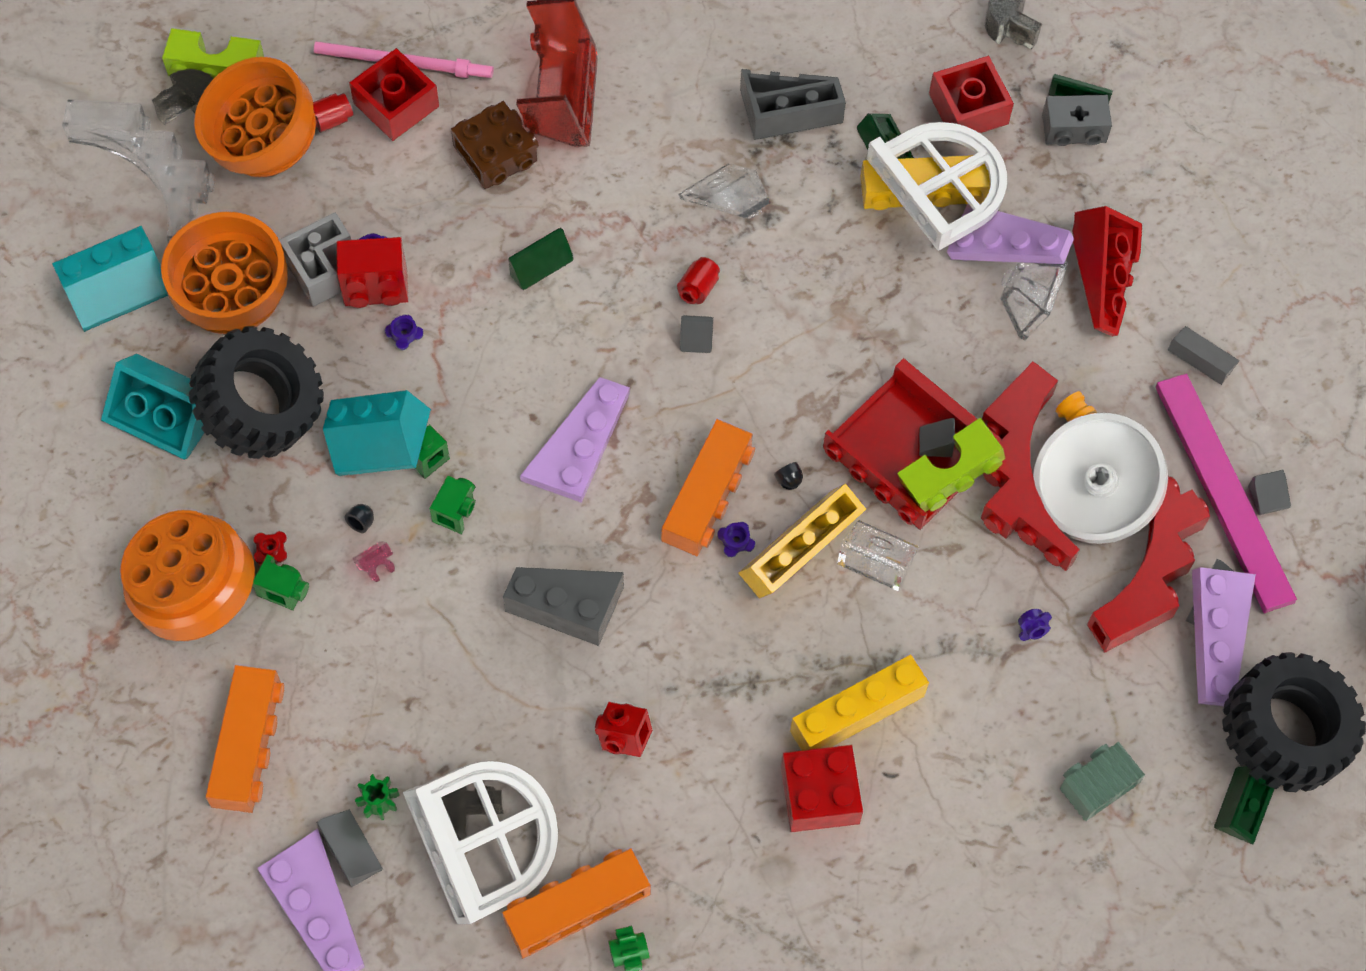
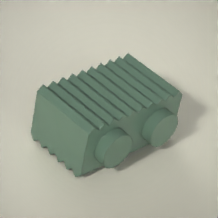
[1060,742,1145,821]

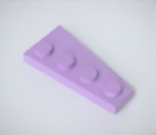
[947,204,1074,264]
[520,377,630,503]
[1192,567,1256,706]
[257,829,365,971]

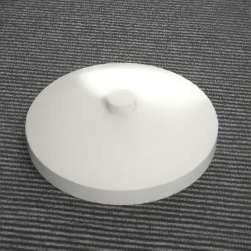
[1033,413,1168,544]

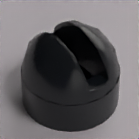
[774,462,803,490]
[345,504,374,533]

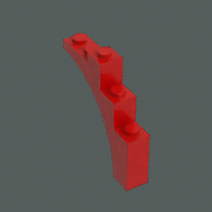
[981,361,1080,571]
[1087,476,1210,652]

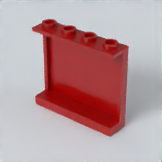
[823,358,1002,530]

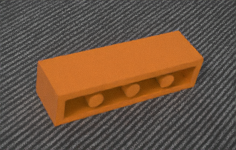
[661,419,755,557]
[206,665,284,813]
[502,848,651,959]

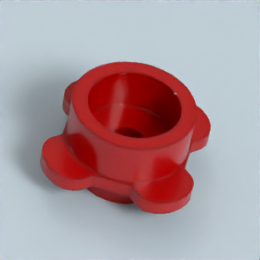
[253,531,287,564]

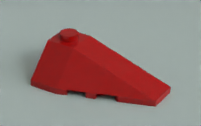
[1072,206,1142,337]

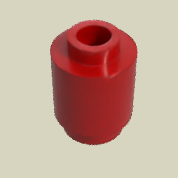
[313,93,353,133]
[677,257,720,304]

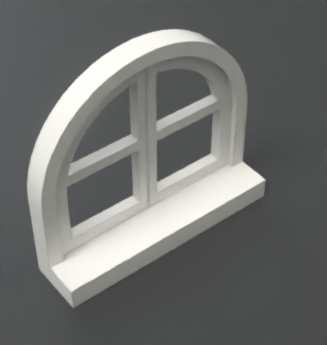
[867,122,1007,251]
[403,761,558,924]

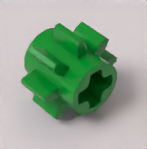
[355,774,400,820]
[608,925,650,971]

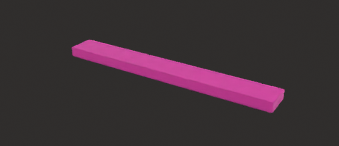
[1155,373,1297,614]

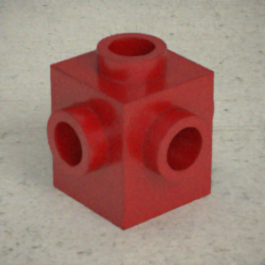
[595,702,653,757]

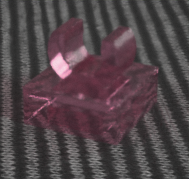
[352,541,395,582]

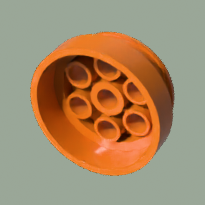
[194,57,316,177]
[161,212,288,334]
[120,510,255,641]

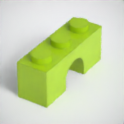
[162,28,264,83]
[897,418,1005,512]

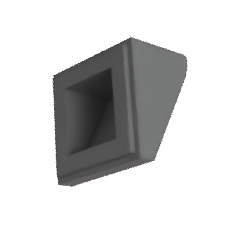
[680,315,714,353]
[919,418,955,457]
[1248,470,1291,515]

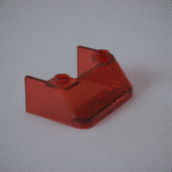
[516,0,598,147]

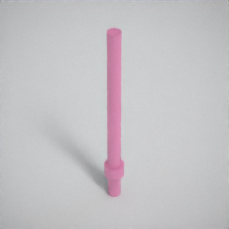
[314,41,494,78]

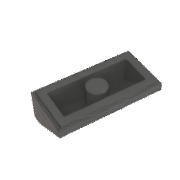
[1168,326,1240,385]
[316,809,383,887]

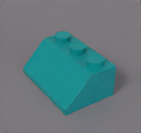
[52,225,168,332]
[101,353,204,460]
[323,390,431,476]

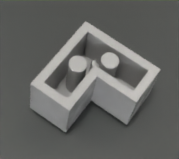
[279,212,351,307]

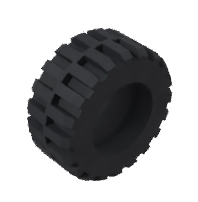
[189,326,324,459]
[1222,652,1366,793]

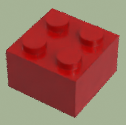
[349,48,439,141]
[929,55,1014,133]
[337,237,408,308]
[781,745,863,832]

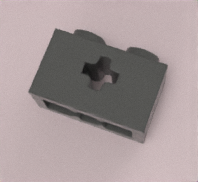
[1042,95,1112,146]

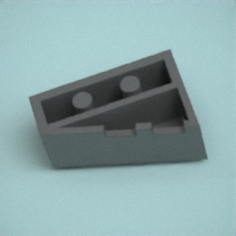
[740,69,846,140]
[503,567,624,646]

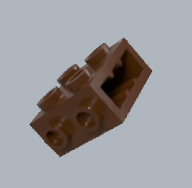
[451,101,539,189]

